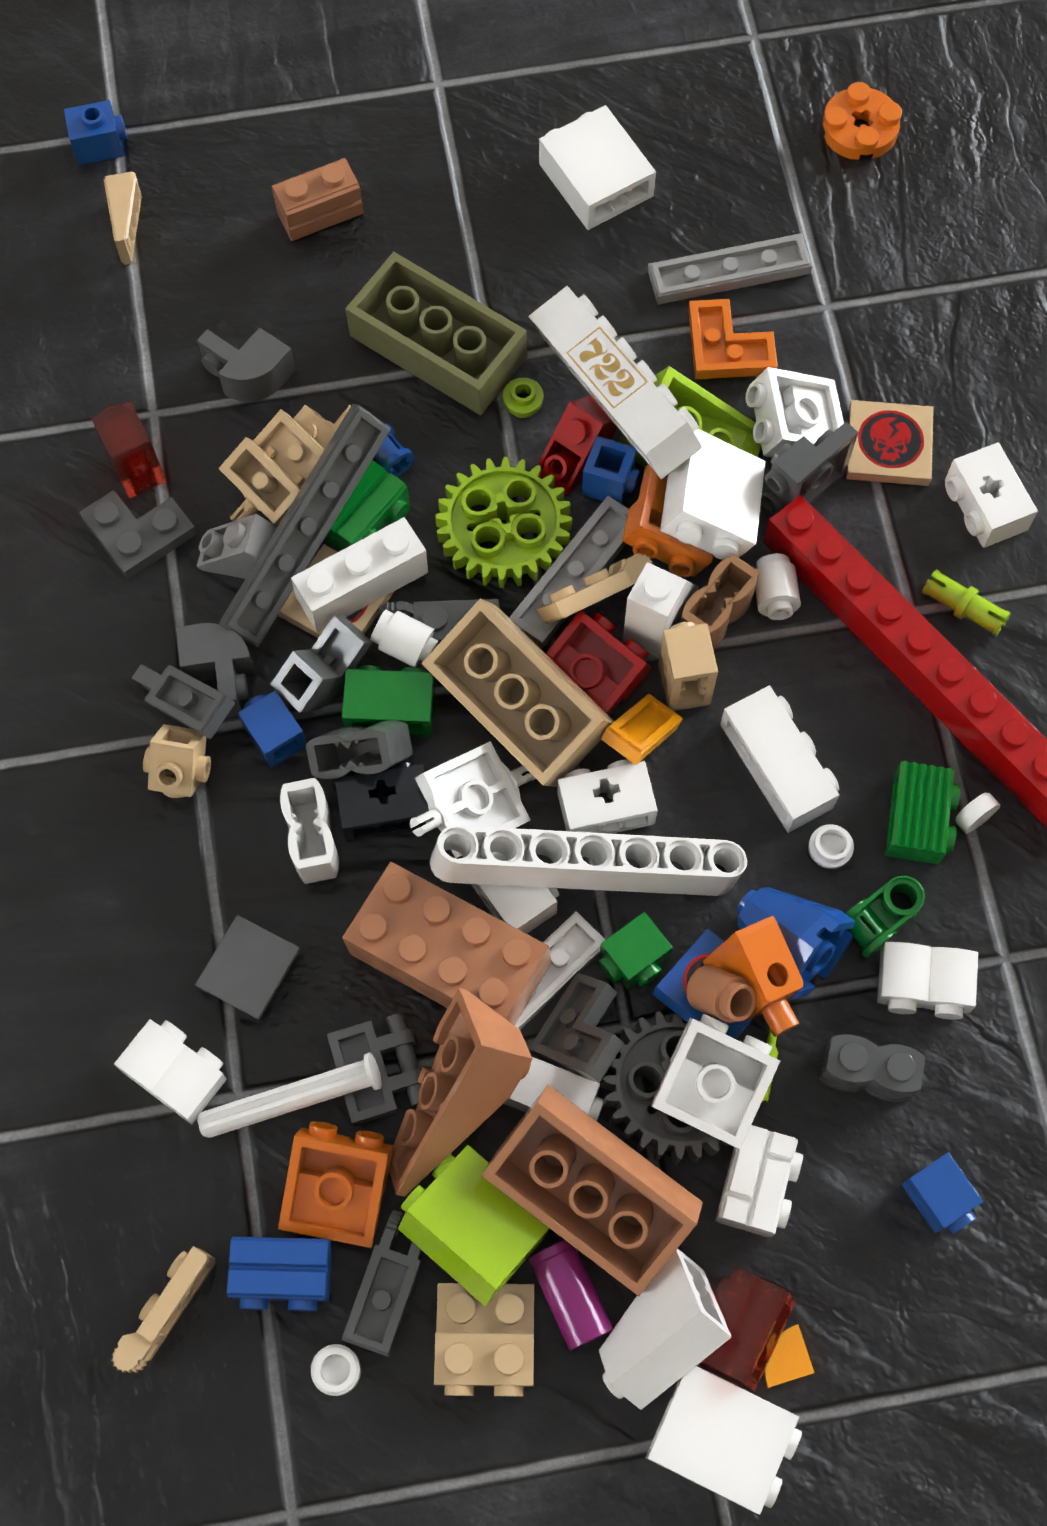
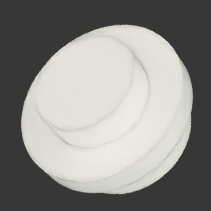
[808,824,854,869]

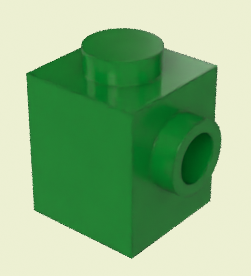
[598,912,673,990]

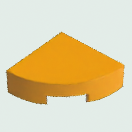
[763,1324,814,1388]

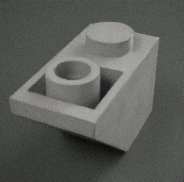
[196,514,278,579]

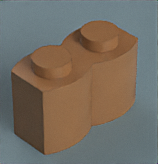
[681,555,759,649]

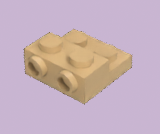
[434,1283,534,1397]

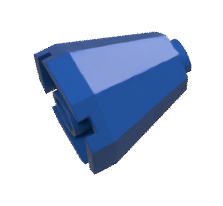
[737,887,855,999]

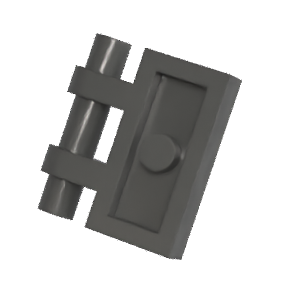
[327,1013,422,1126]

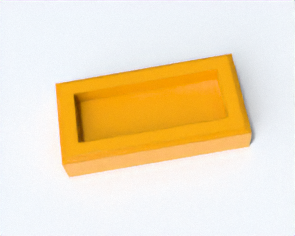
[601,694,683,765]

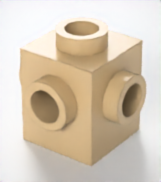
[143,724,211,798]

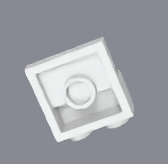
[746,367,844,457]
[651,1014,780,1149]

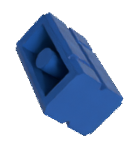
[227,1237,333,1311]

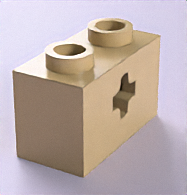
[658,622,718,711]

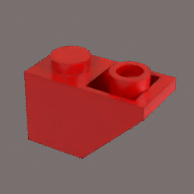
[538,396,618,495]

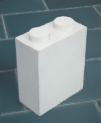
[539,105,656,230]
[660,429,765,560]
[645,1366,802,1515]

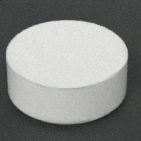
[955,793,1000,834]
[311,1344,361,1396]

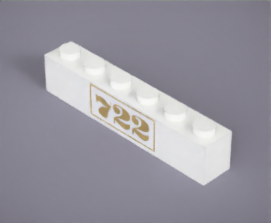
[529,286,703,479]

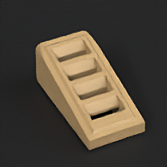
[103,172,142,265]

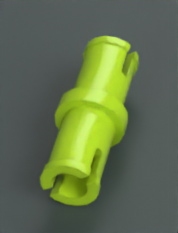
[922,569,1011,636]

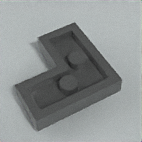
[79,490,197,580]
[529,972,624,1083]

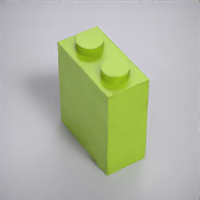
[398,1145,550,1307]

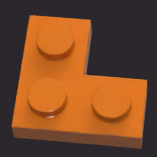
[688,299,778,379]

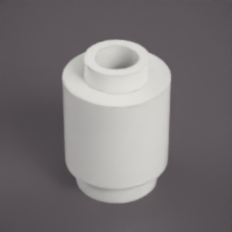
[755,553,801,620]
[370,610,438,668]

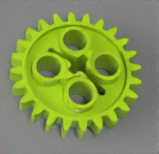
[435,457,572,588]

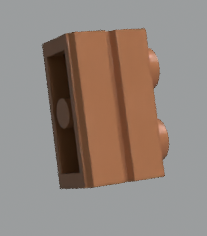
[272,158,364,241]

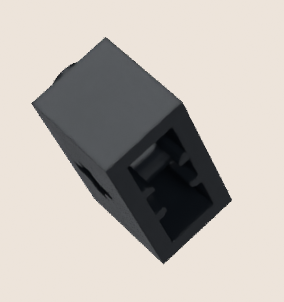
[335,762,429,842]

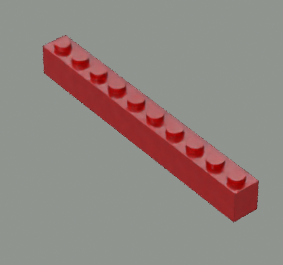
[763,495,1047,828]

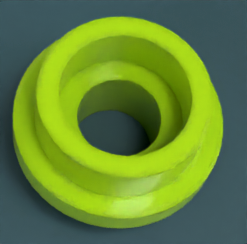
[503,378,544,418]

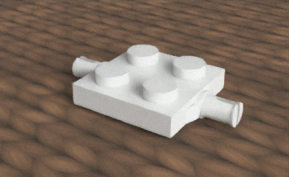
[410,741,536,858]

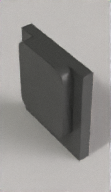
[195,915,301,1021]

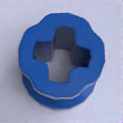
[374,424,415,477]

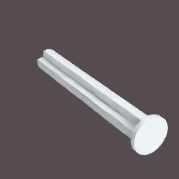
[197,1052,382,1138]

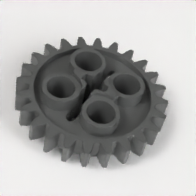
[600,1011,729,1165]

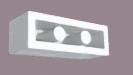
[291,517,428,633]
[720,685,840,833]

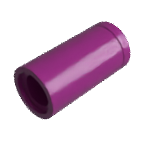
[528,1240,613,1351]

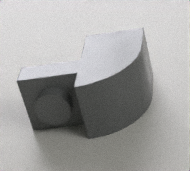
[197,327,296,402]
[270,615,373,713]
[176,623,256,718]

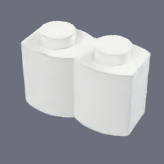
[280,778,339,884]
[877,942,978,1020]
[114,1019,227,1125]

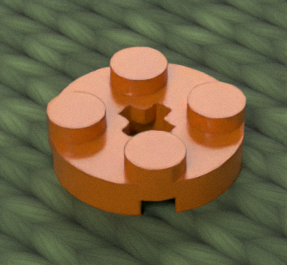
[822,82,902,160]

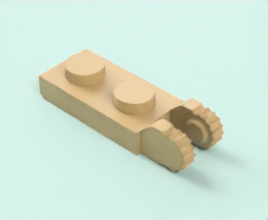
[537,553,653,624]
[111,1246,216,1373]

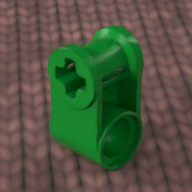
[845,875,925,959]

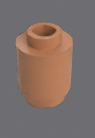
[686,965,756,1023]

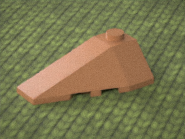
[389,988,533,1197]

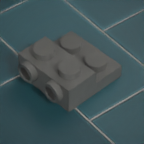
[761,421,859,515]

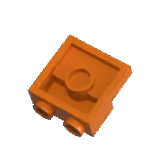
[622,464,713,577]
[278,1122,394,1248]

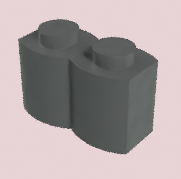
[305,720,413,779]
[818,1034,926,1102]

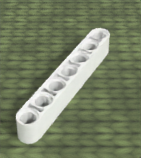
[430,825,747,896]

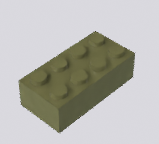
[345,251,527,416]

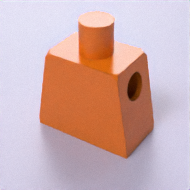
[702,915,803,1037]

